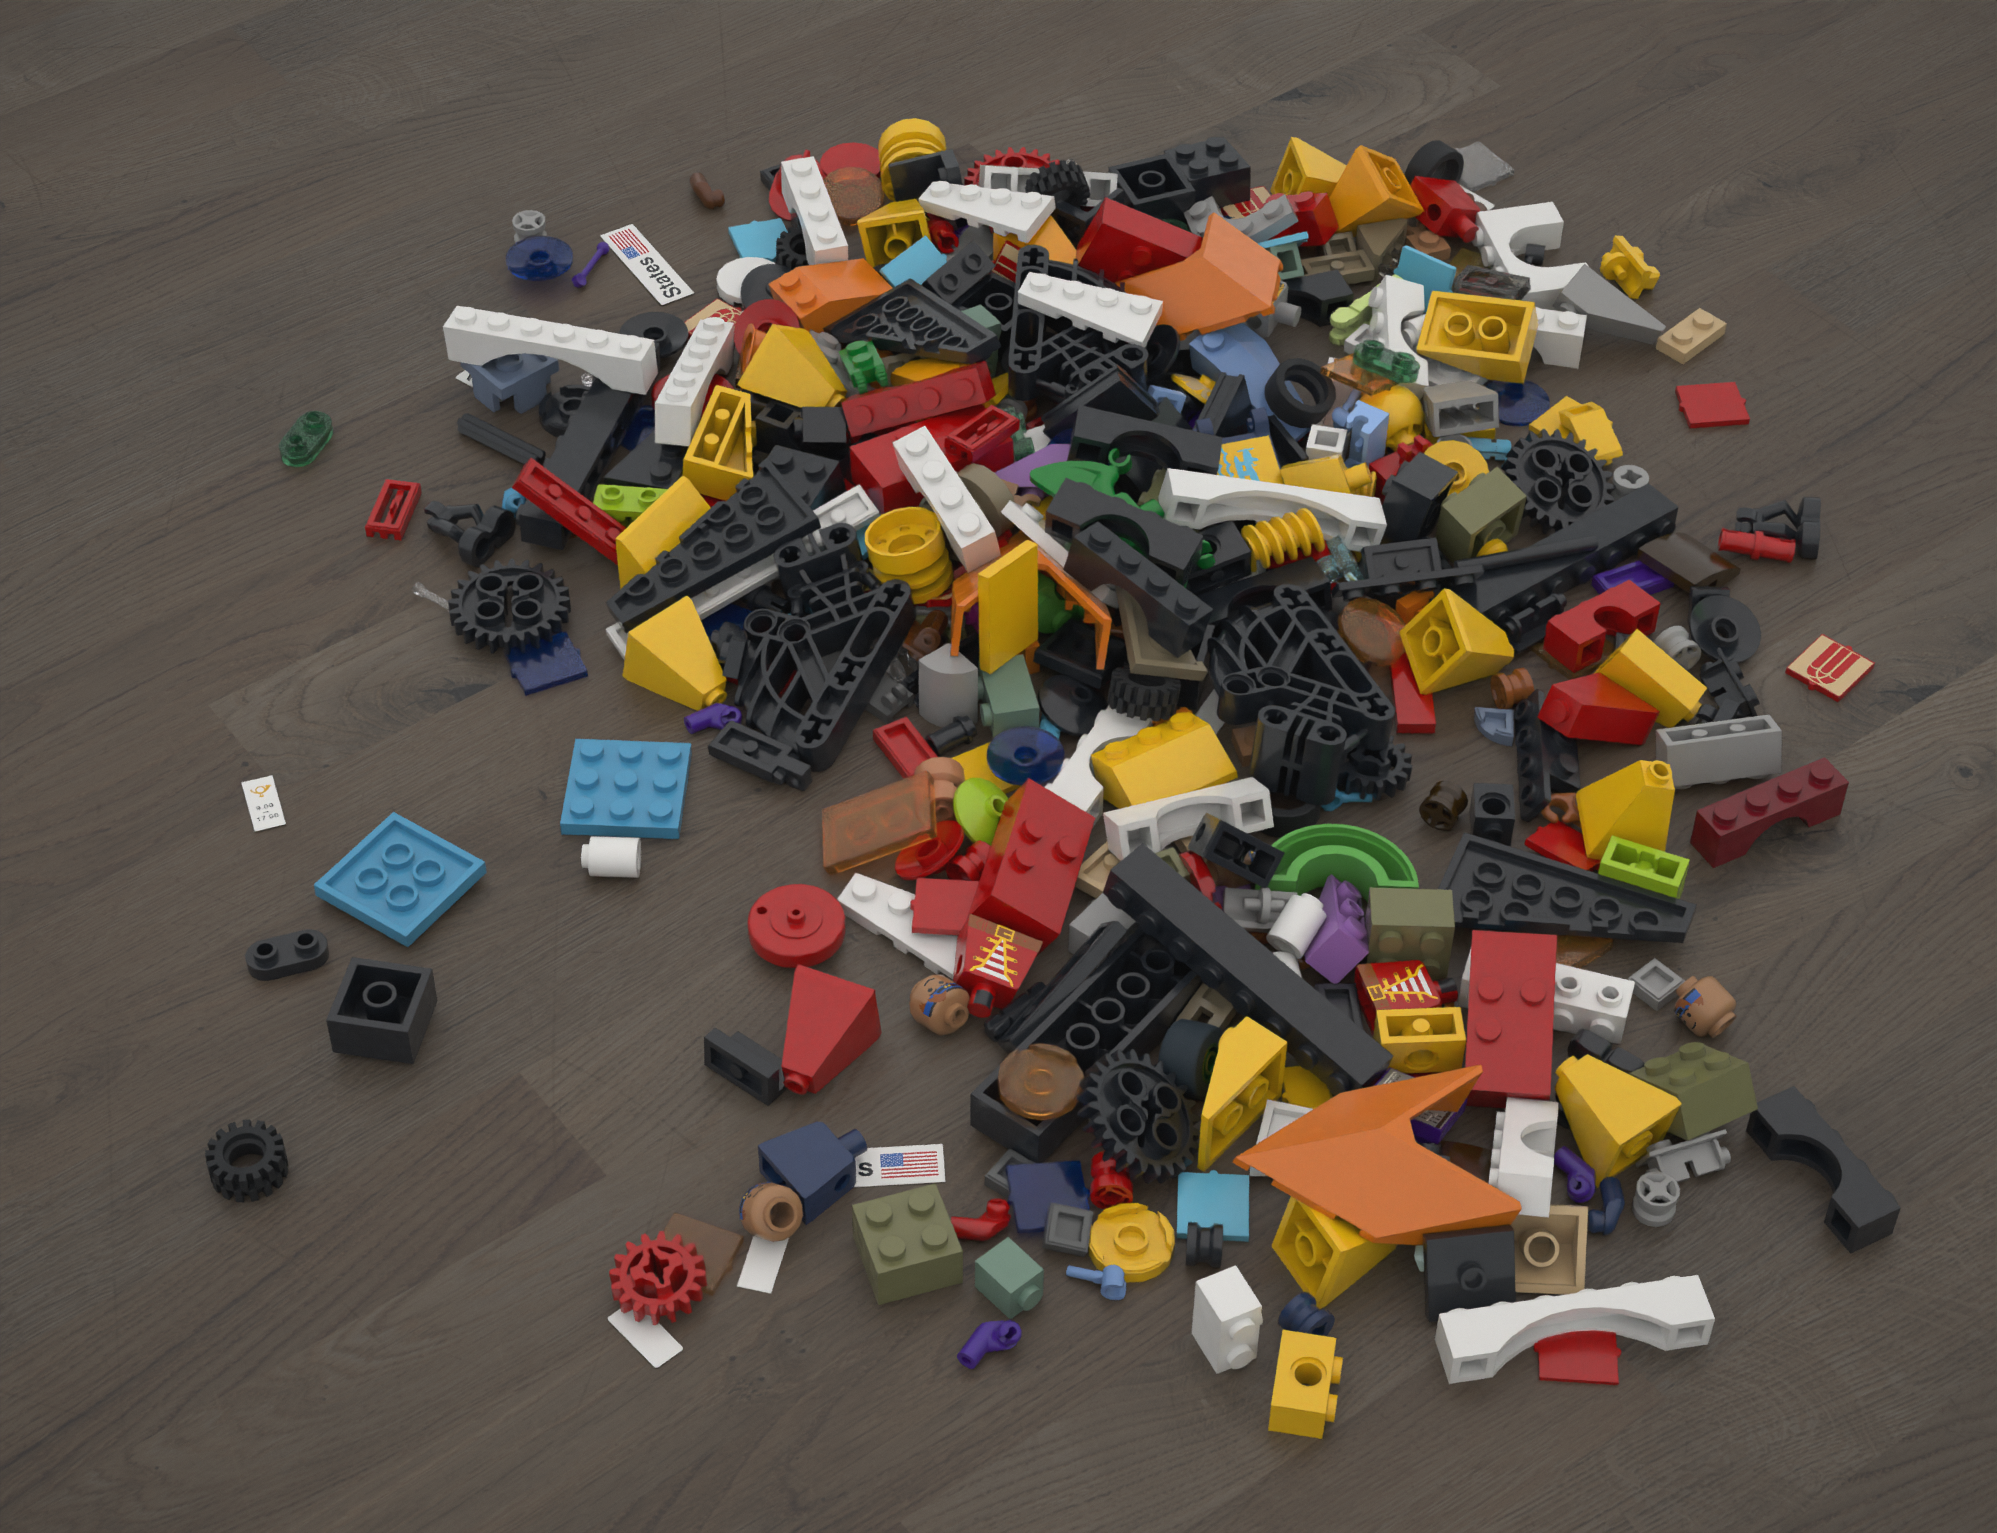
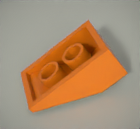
[768,258,892,334]

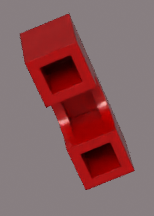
[1543,580,1661,673]

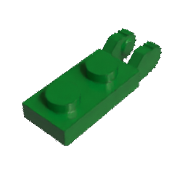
[838,340,889,394]

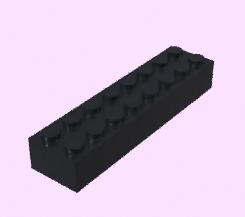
[970,926,1203,1165]

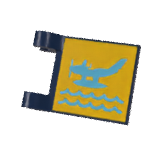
[1192,407,1285,485]

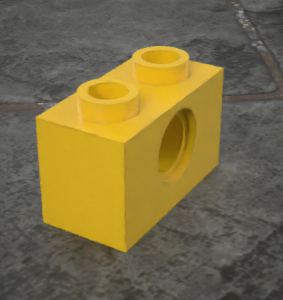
[1373,1007,1466,1073]
[1268,1330,1343,1439]

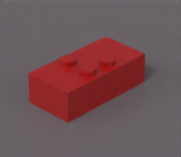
[1076,197,1203,283]
[850,404,1014,515]
[967,778,1095,958]
[1465,930,1557,1108]

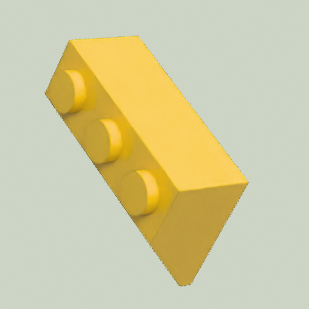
[615,476,711,589]
[1091,711,1238,809]

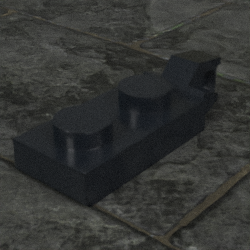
[708,720,813,791]

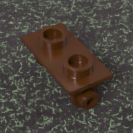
[902,610,948,662]

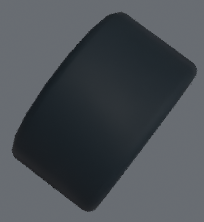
[1158,1018,1223,1100]

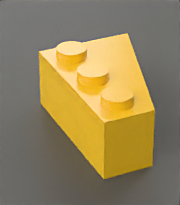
[682,385,753,501]

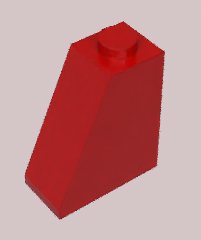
[1537,672,1660,745]

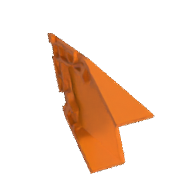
[1115,212,1283,341]
[950,530,1112,670]
[1232,1065,1522,1245]

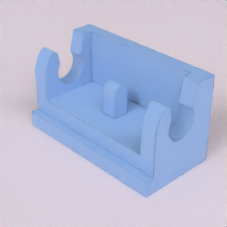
[1344,400,1389,469]

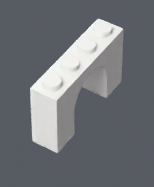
[1472,202,1589,311]

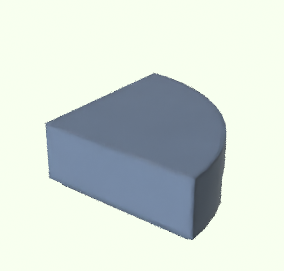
[1474,707,1514,746]

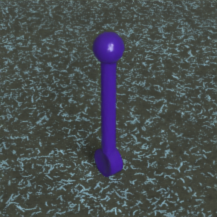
[572,242,610,288]

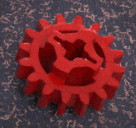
[609,1231,707,1325]

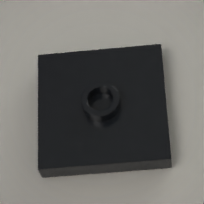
[1033,618,1127,690]
[1423,1224,1516,1322]

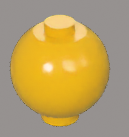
[1359,383,1424,454]

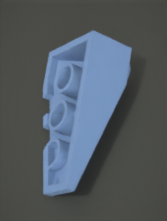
[1189,323,1311,442]

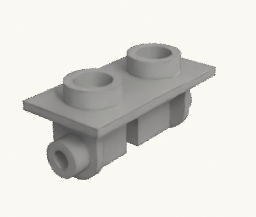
[1635,1129,1731,1183]

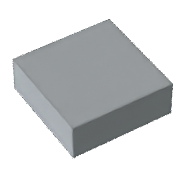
[1627,958,1685,1011]

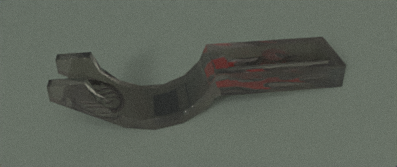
[1378,249,1531,301]

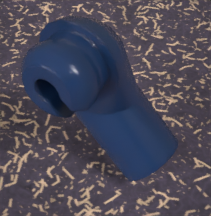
[1587,1177,1625,1236]

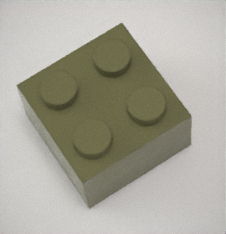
[1435,467,1527,564]
[1364,887,1455,981]
[1629,1042,1758,1141]
[852,1183,963,1305]

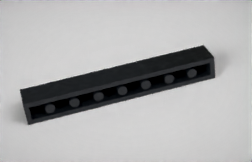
[516,342,661,550]
[1429,483,1678,628]
[1103,843,1393,1096]

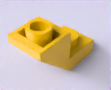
[1559,401,1623,466]

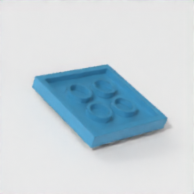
[560,739,692,839]
[314,812,487,947]

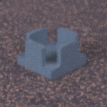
[460,353,559,414]

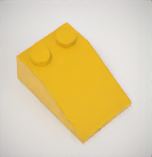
[1416,291,1539,384]
[1197,1016,1287,1172]

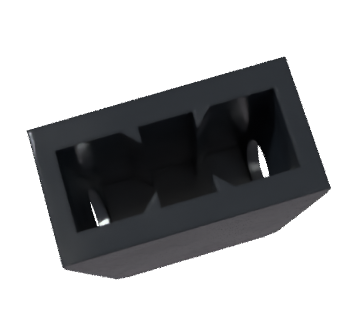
[1188,813,1285,888]

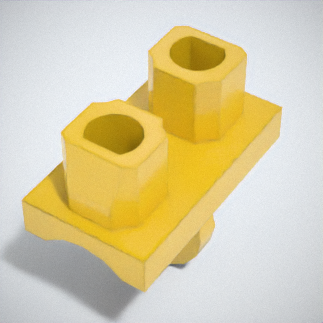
[1600,235,1660,299]

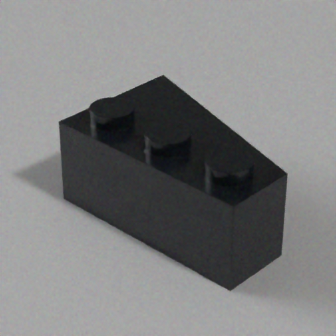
[604,419,701,489]

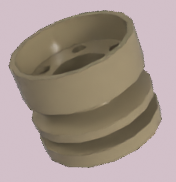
[919,463,1015,562]

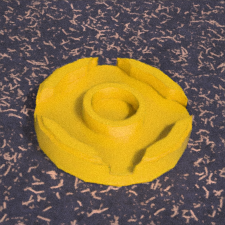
[1088,1203,1175,1282]

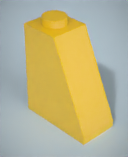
[1593,629,1707,728]

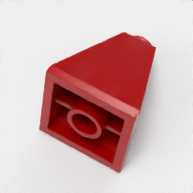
[781,964,882,1095]

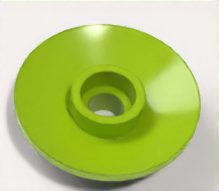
[953,778,1008,846]

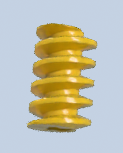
[1241,508,1325,572]

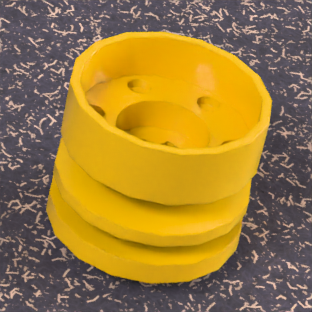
[878,118,946,202]
[865,507,953,605]

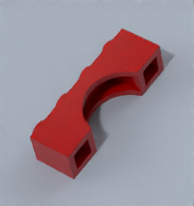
[841,361,996,437]

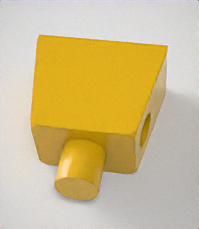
[1280,454,1373,495]

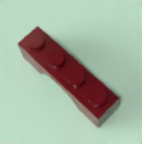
[1690,757,1849,868]

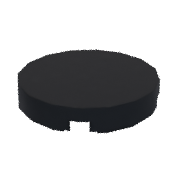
[539,385,590,437]

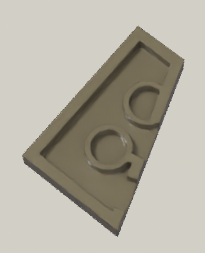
[1115,585,1208,681]

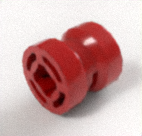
[945,840,991,881]
[1090,1151,1133,1210]

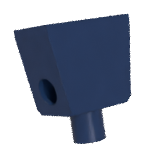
[758,1121,867,1225]

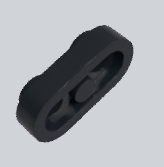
[245,929,329,981]

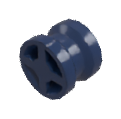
[1278,1292,1335,1336]

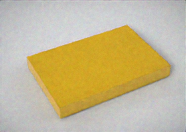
[978,540,1038,674]

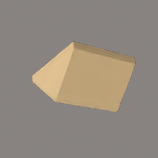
[1511,1204,1588,1295]

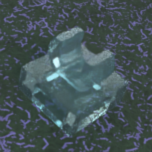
[1316,535,1365,584]

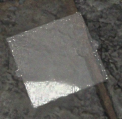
[1455,141,1514,192]

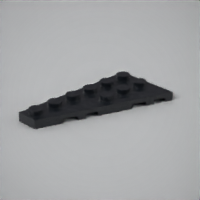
[823,278,1002,365]
[606,458,821,634]
[1438,832,1697,943]

